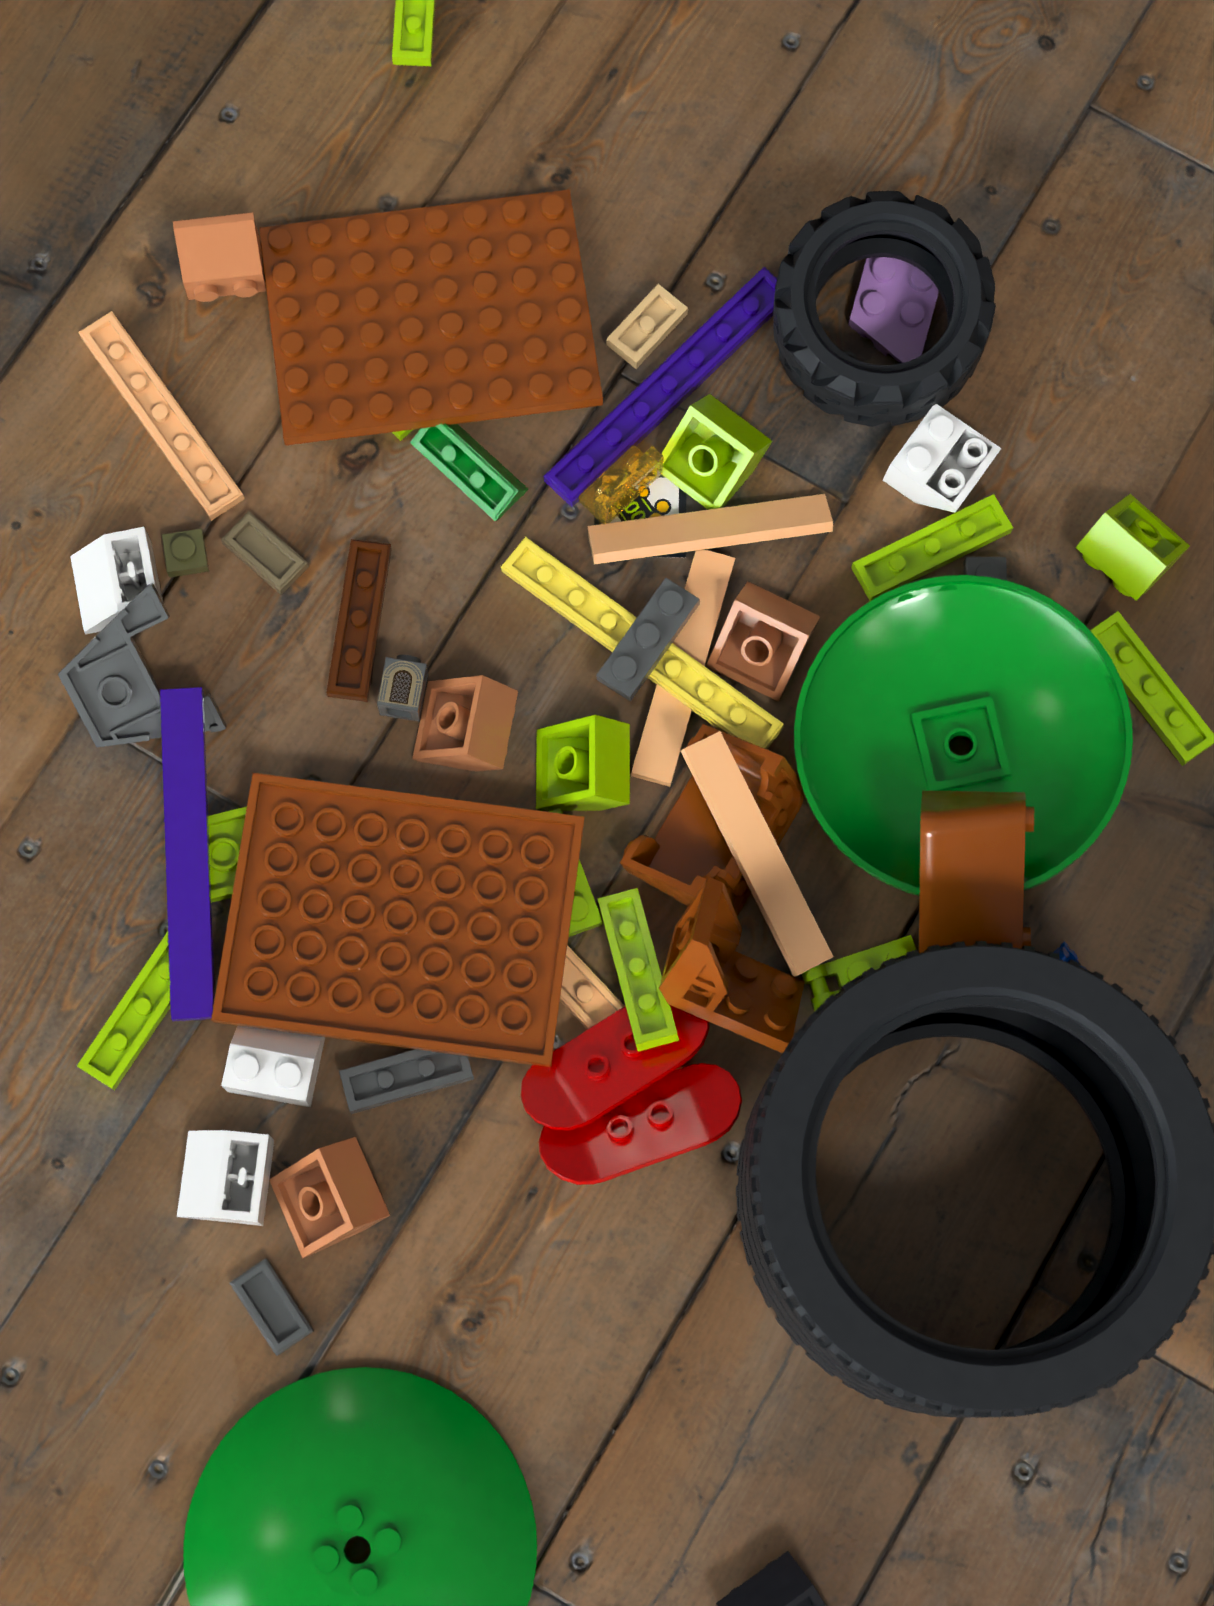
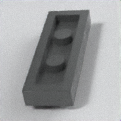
[596,578,700,702]
[339,1049,474,1114]

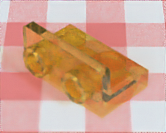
[579,446,664,524]

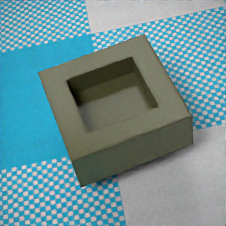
[162,528,209,578]

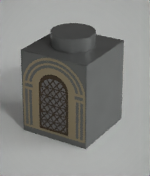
[377,655,429,722]

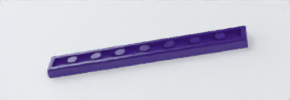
[544,267,777,507]
[160,687,215,1021]

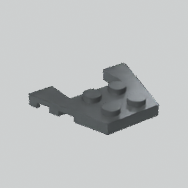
[58,583,227,747]

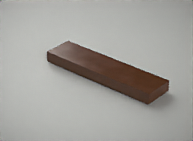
[326,539,392,702]

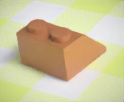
[173,212,266,302]
[706,581,821,702]
[412,675,518,772]
[269,1137,390,1258]

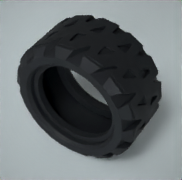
[773,191,996,427]

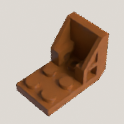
[659,877,805,1053]

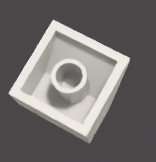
[221,1026,325,1107]

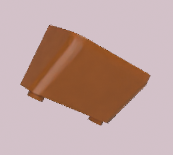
[620,724,805,916]
[919,791,1034,953]

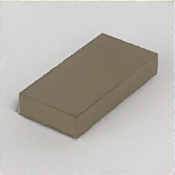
[221,512,309,595]

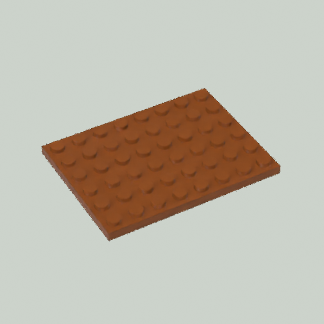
[259,189,603,446]
[211,773,585,1067]

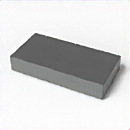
[230,1258,314,1356]

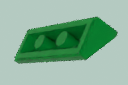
[410,424,528,521]

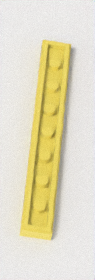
[501,537,784,749]

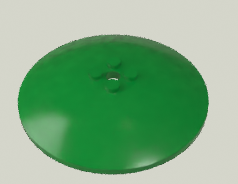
[794,575,1133,896]
[183,1367,537,1606]

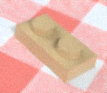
[606,284,688,369]

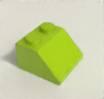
[653,394,772,510]
[1075,494,1190,601]
[536,715,630,811]

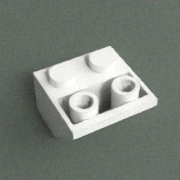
[883,404,1001,513]
[70,527,163,634]
[177,1130,274,1226]

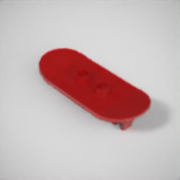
[520,1005,710,1131]
[538,1063,742,1185]

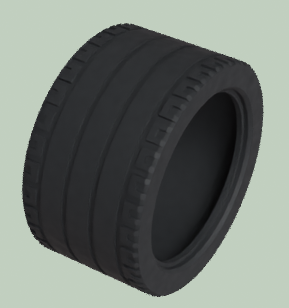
[736,941,1214,1418]

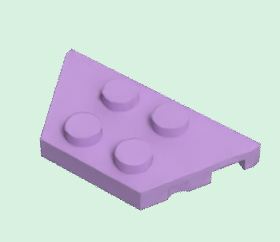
[848,257,939,364]

